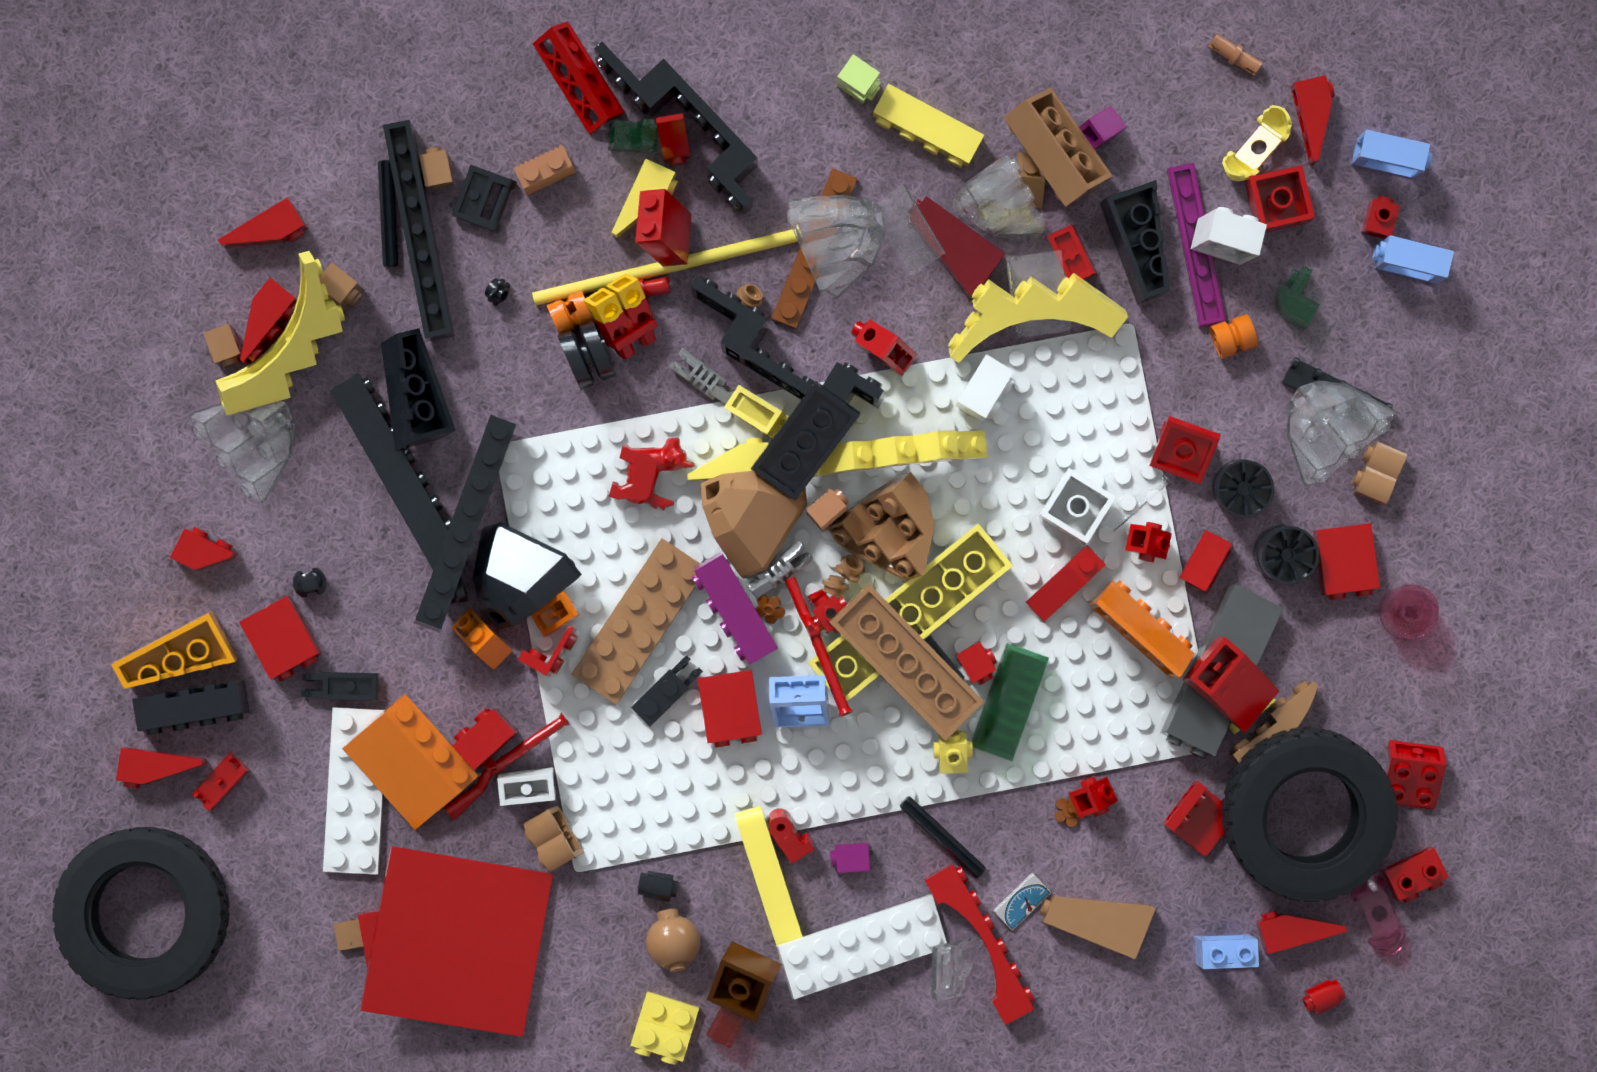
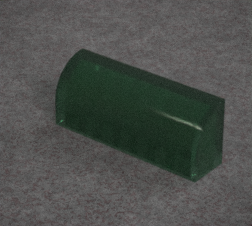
[971,643,1049,761]

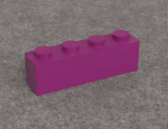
[692,552,778,665]

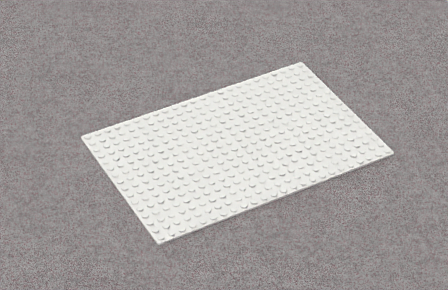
[499,324,1198,872]

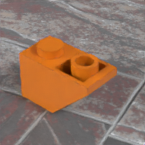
[451,608,513,670]

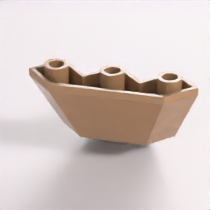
[700,471,807,579]
[827,472,935,581]

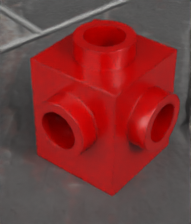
[1125,522,1172,563]
[812,594,847,634]
[1069,776,1118,818]

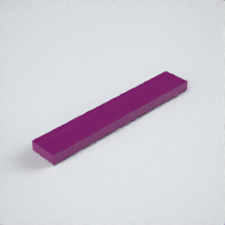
[1167,163,1226,328]

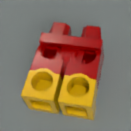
[583,273,658,360]

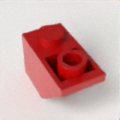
[170,527,237,571]

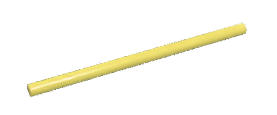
[532,228,799,306]

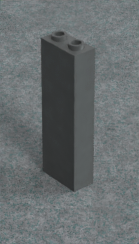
[1160,584,1284,759]

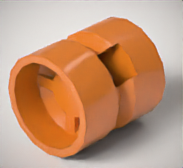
[547,290,596,335]
[1210,314,1258,359]

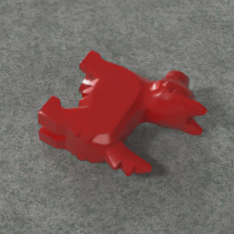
[609,437,694,511]

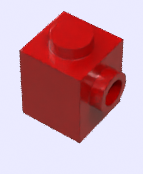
[1361,196,1400,239]
[955,641,998,686]

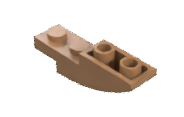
[1230,680,1318,763]

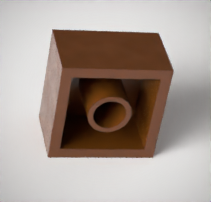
[707,941,782,1023]

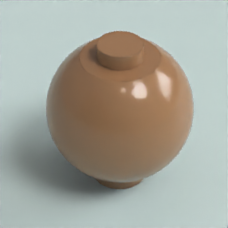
[646,909,701,972]

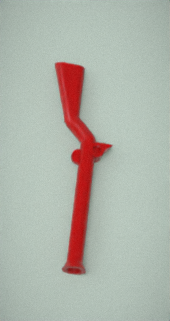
[785,577,854,717]
[444,712,570,821]

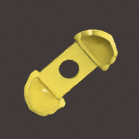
[1222,105,1292,181]

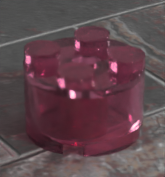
[1379,585,1439,640]

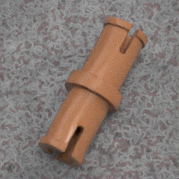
[1208,33,1263,76]

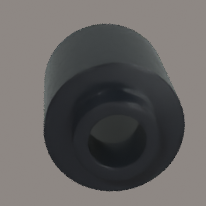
[638,871,678,902]

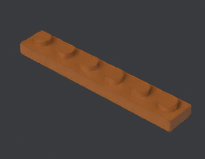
[771,168,857,329]

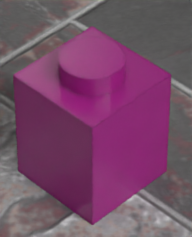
[1079,105,1126,150]
[830,842,870,873]

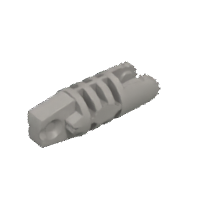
[669,348,734,404]
[747,540,813,598]

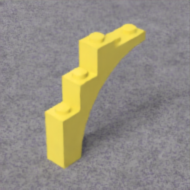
[216,251,345,416]
[948,273,1128,363]
[814,430,988,477]

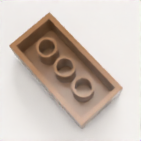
[1003,88,1113,207]

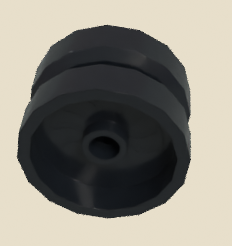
[558,321,616,391]

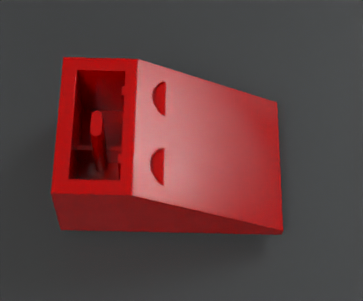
[240,278,297,365]
[1182,636,1279,733]

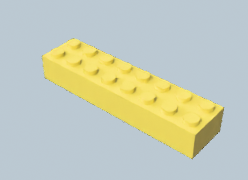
[808,523,1013,701]

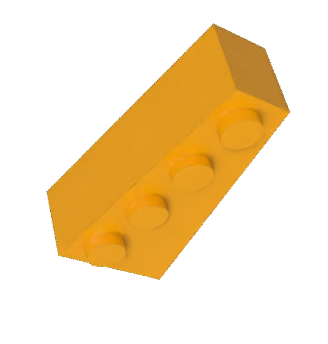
[111,611,238,689]

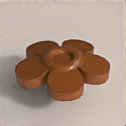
[755,595,785,624]
[1054,797,1083,827]

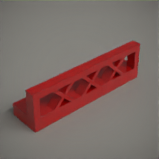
[532,21,625,135]

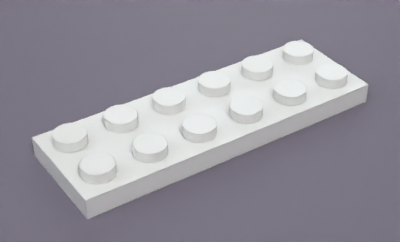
[323,707,385,875]
[776,894,948,999]

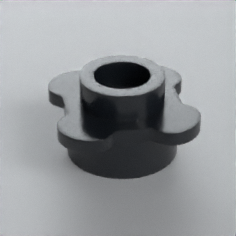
[485,278,510,306]

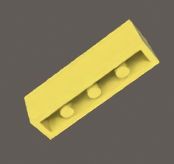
[872,84,984,168]

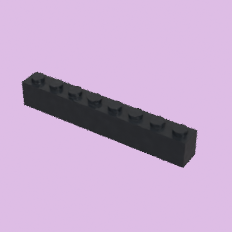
[383,120,455,342]
[330,374,470,570]
[414,415,516,633]

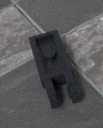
[631,655,703,727]
[302,672,379,700]

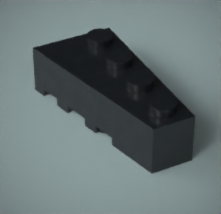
[1100,180,1170,305]
[381,328,456,451]
[132,680,250,736]

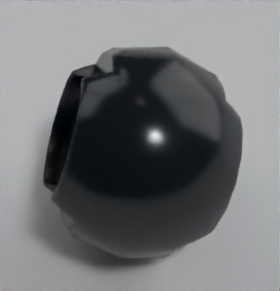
[292,567,327,598]

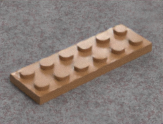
[571,538,700,705]
[829,583,984,741]

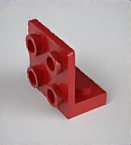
[517,625,578,677]
[1387,740,1446,810]
[1162,781,1224,856]

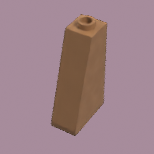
[1040,895,1156,959]

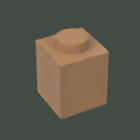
[419,147,455,191]
[203,323,242,368]

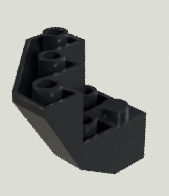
[473,522,582,630]

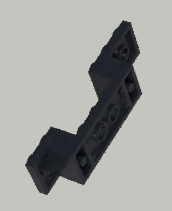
[594,42,758,214]
[691,277,884,409]

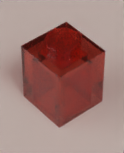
[706,1007,746,1048]

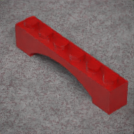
[924,863,1035,1025]

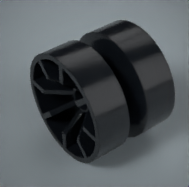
[1212,459,1274,518]
[1253,525,1319,584]

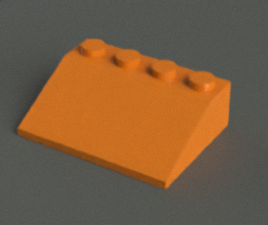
[1089,580,1195,678]
[342,694,478,830]

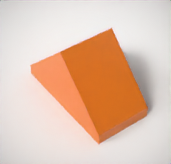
[531,591,580,637]

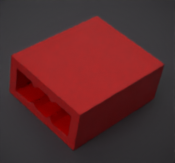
[635,189,692,267]
[1313,523,1380,600]
[239,596,322,682]
[697,670,762,748]

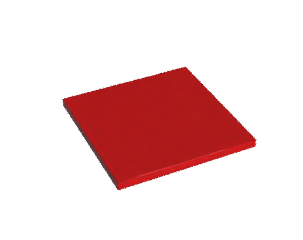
[360,846,553,1037]

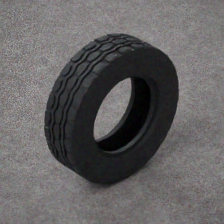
[1221,727,1398,902]
[52,827,230,1000]

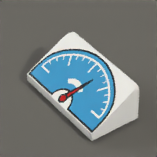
[993,873,1051,930]

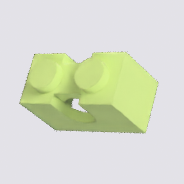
[837,54,881,104]

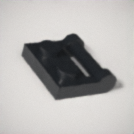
[452,164,517,233]

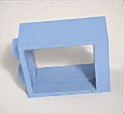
[1351,130,1432,179]
[1372,235,1454,284]
[769,675,829,728]
[1194,934,1259,969]

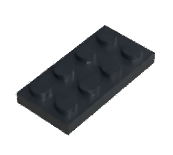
[751,381,860,501]

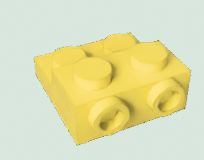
[630,991,699,1065]

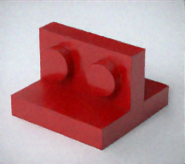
[1149,416,1221,484]

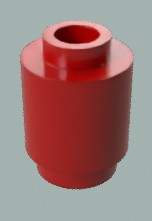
[1302,979,1345,1015]

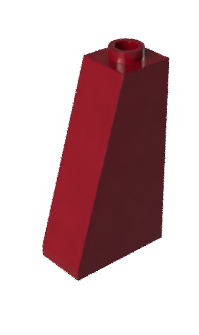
[909,196,1005,300]

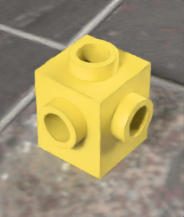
[933,730,973,774]

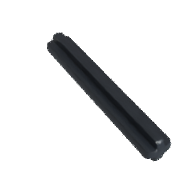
[378,160,398,268]
[900,796,986,878]

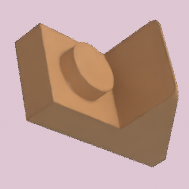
[1015,152,1045,209]

